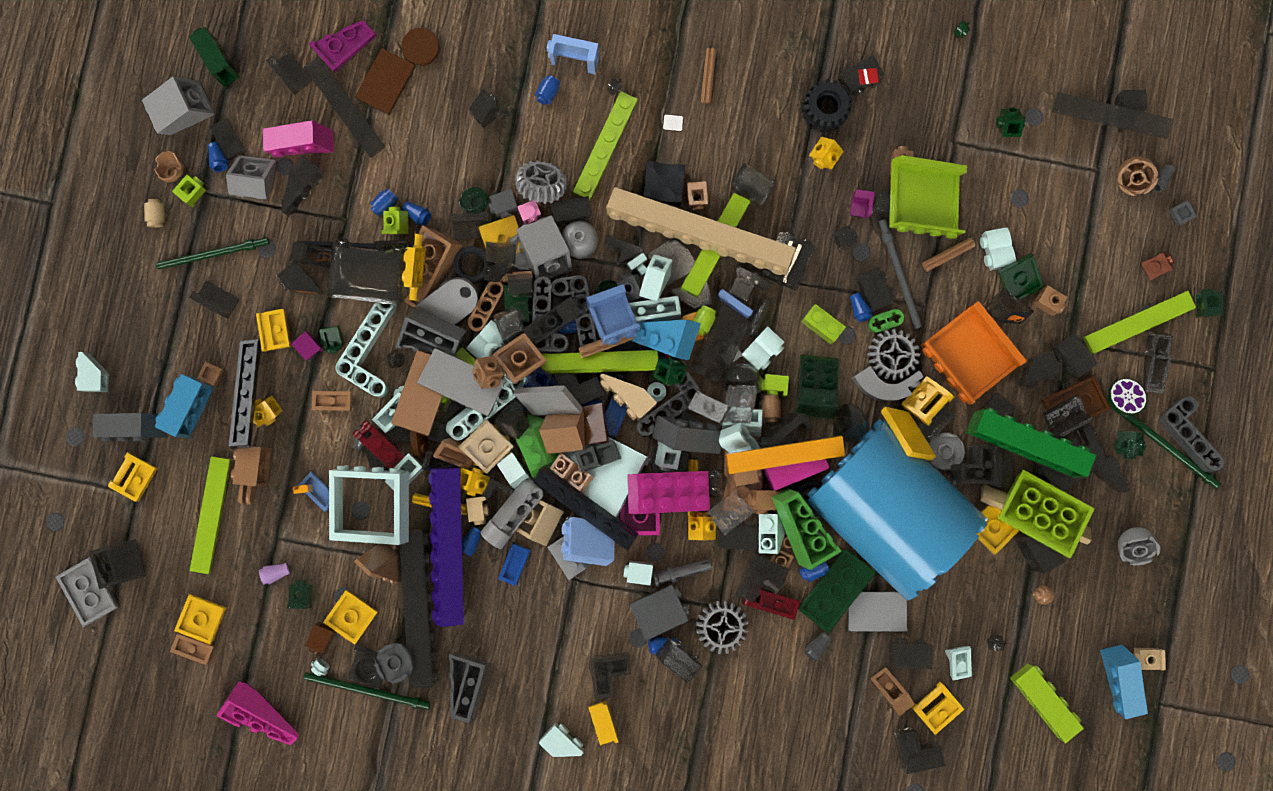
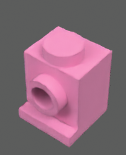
[518,201,542,224]

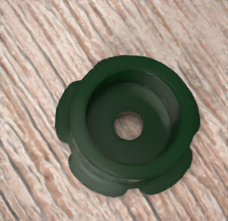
[953,20,970,38]

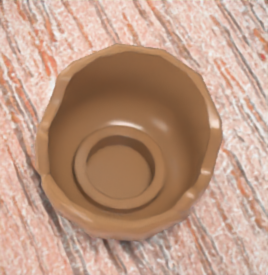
[154,151,184,183]

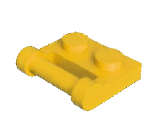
[902,376,954,426]
[108,452,158,502]
[911,681,964,735]

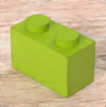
[801,304,846,344]

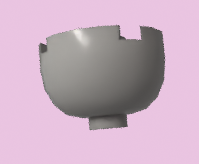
[562,220,599,259]
[1117,527,1160,566]

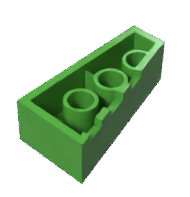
[771,488,842,570]

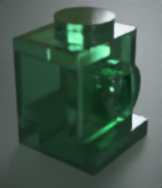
[1196,289,1224,318]
[287,580,313,609]

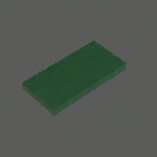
[798,548,876,634]

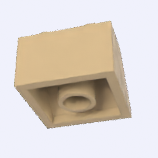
[516,500,564,546]

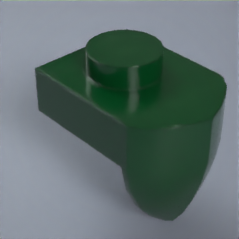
[319,325,344,354]

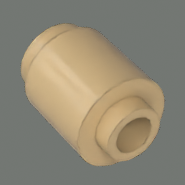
[144,199,165,227]

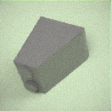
[142,76,215,135]
[516,215,573,280]

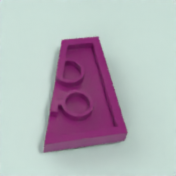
[308,20,377,73]

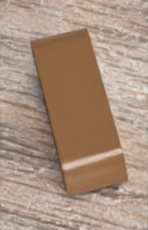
[468,280,505,333]

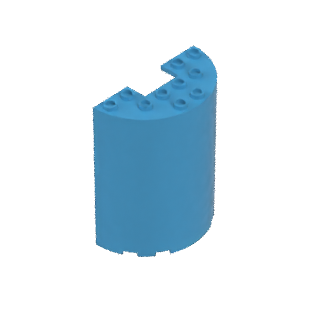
[805,419,988,601]

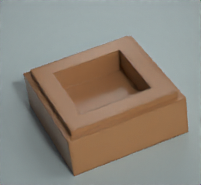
[197,361,224,387]

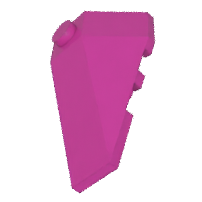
[216,681,299,745]

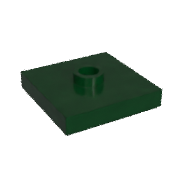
[997,253,1045,305]

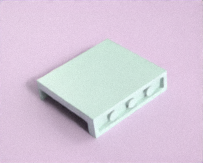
[554,437,650,519]

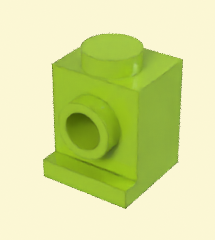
[172,175,206,208]
[381,207,409,234]
[760,374,789,397]

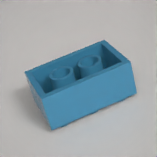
[155,374,215,438]

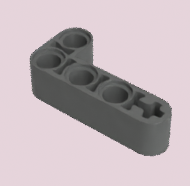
[551,275,598,347]
[531,276,569,354]
[637,371,701,437]
[1159,396,1224,473]

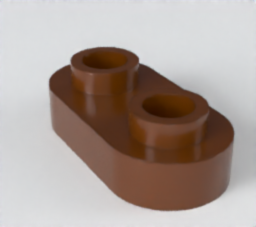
[409,430,430,459]

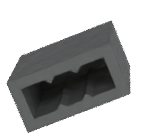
[630,584,690,641]

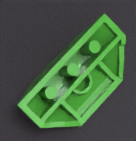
[508,413,564,489]

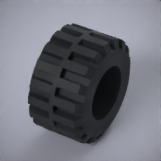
[802,79,852,132]

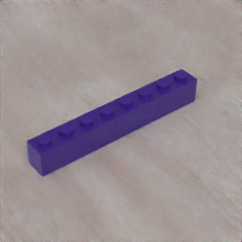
[429,467,464,627]

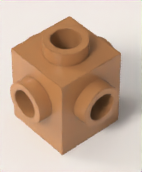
[472,356,503,389]

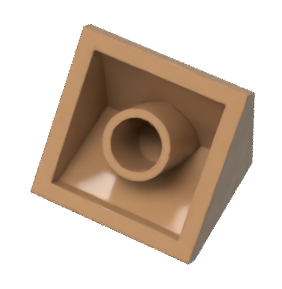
[492,333,547,384]
[539,411,585,454]

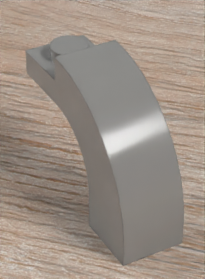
[851,366,924,402]

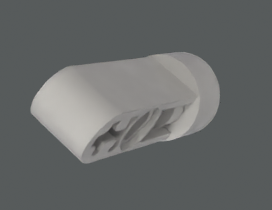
[480,478,543,549]

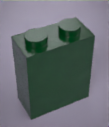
[188,27,240,87]

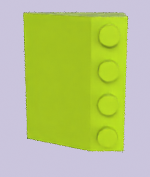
[998,470,1095,559]

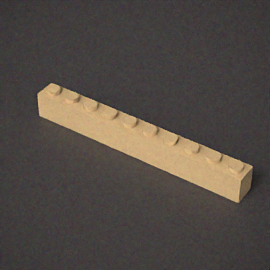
[606,187,796,276]

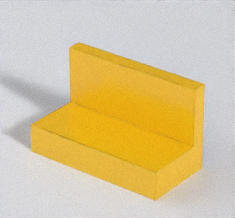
[588,700,619,745]

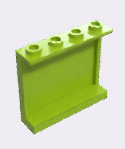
[889,155,967,239]

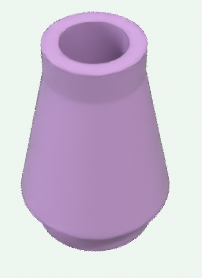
[259,563,290,585]

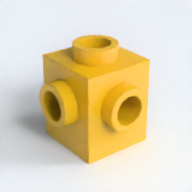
[809,137,844,170]
[253,395,283,427]
[460,467,490,497]
[688,512,716,540]

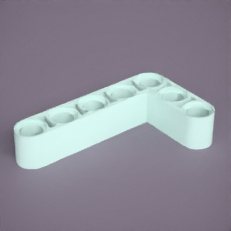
[336,294,397,398]
[446,342,528,440]

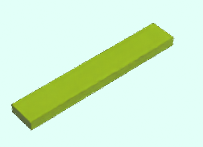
[681,193,751,298]
[1083,291,1196,354]
[541,350,658,374]
[190,456,232,574]

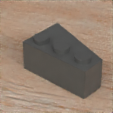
[396,307,467,356]
[93,413,167,442]
[652,415,721,454]
[449,652,492,723]

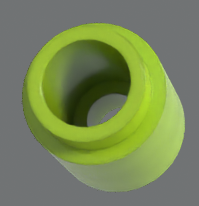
[693,305,716,336]

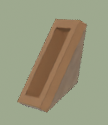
[433,438,473,469]

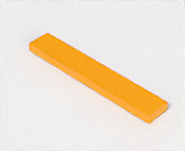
[726,436,845,474]

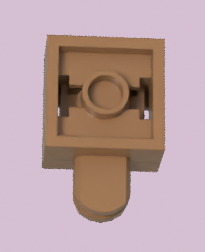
[231,446,272,505]

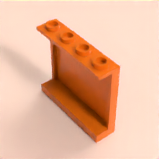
[921,301,1027,405]

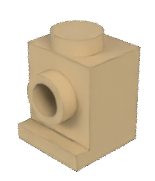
[466,496,489,525]
[1133,648,1166,670]

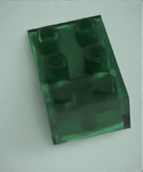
[796,355,839,419]

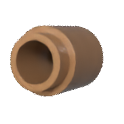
[762,395,781,423]

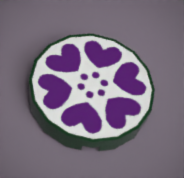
[1107,378,1147,416]

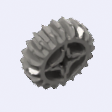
[515,160,567,204]
[867,329,920,381]
[696,600,749,654]

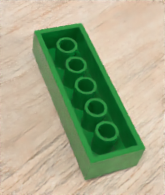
[966,408,1096,478]

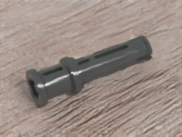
[652,559,712,588]

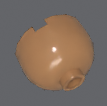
[1117,156,1158,196]

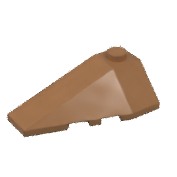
[405,225,463,310]
[354,544,401,585]

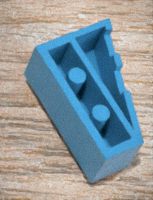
[632,320,701,360]
[1100,645,1148,719]

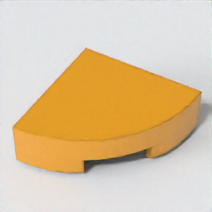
[293,484,313,494]

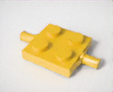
[402,234,426,301]

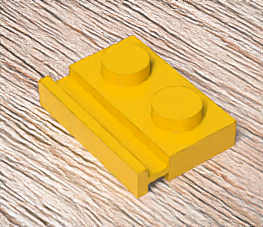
[256,309,291,352]

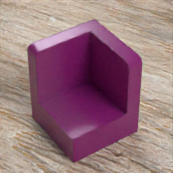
[850,189,875,218]
[291,331,324,361]

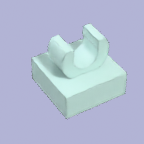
[627,253,647,276]

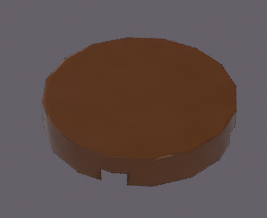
[402,28,439,66]

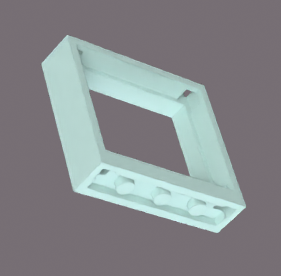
[329,465,409,545]

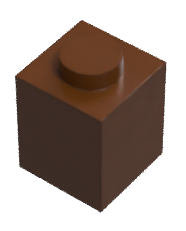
[305,622,336,655]

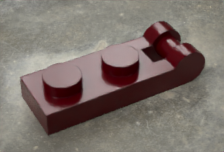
[352,419,405,468]
[742,585,800,620]

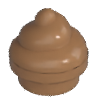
[1033,585,1054,605]

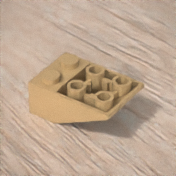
[600,374,657,421]

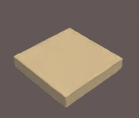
[459,419,514,474]

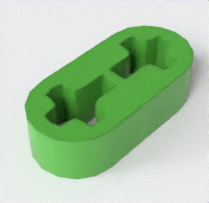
[867,309,904,333]

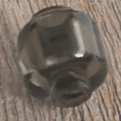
[708,468,727,499]

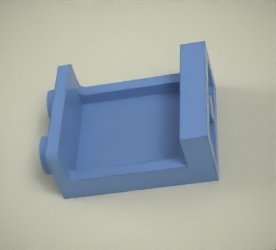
[586,284,641,345]

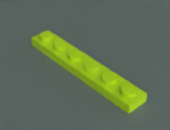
[573,91,638,201]

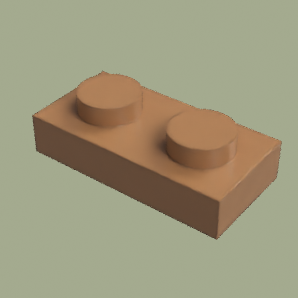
[312,391,352,411]
[170,633,216,665]

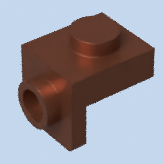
[1141,251,1175,280]

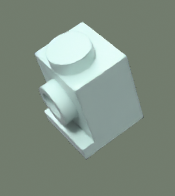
[655,441,681,471]

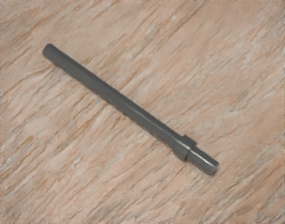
[879,219,922,329]

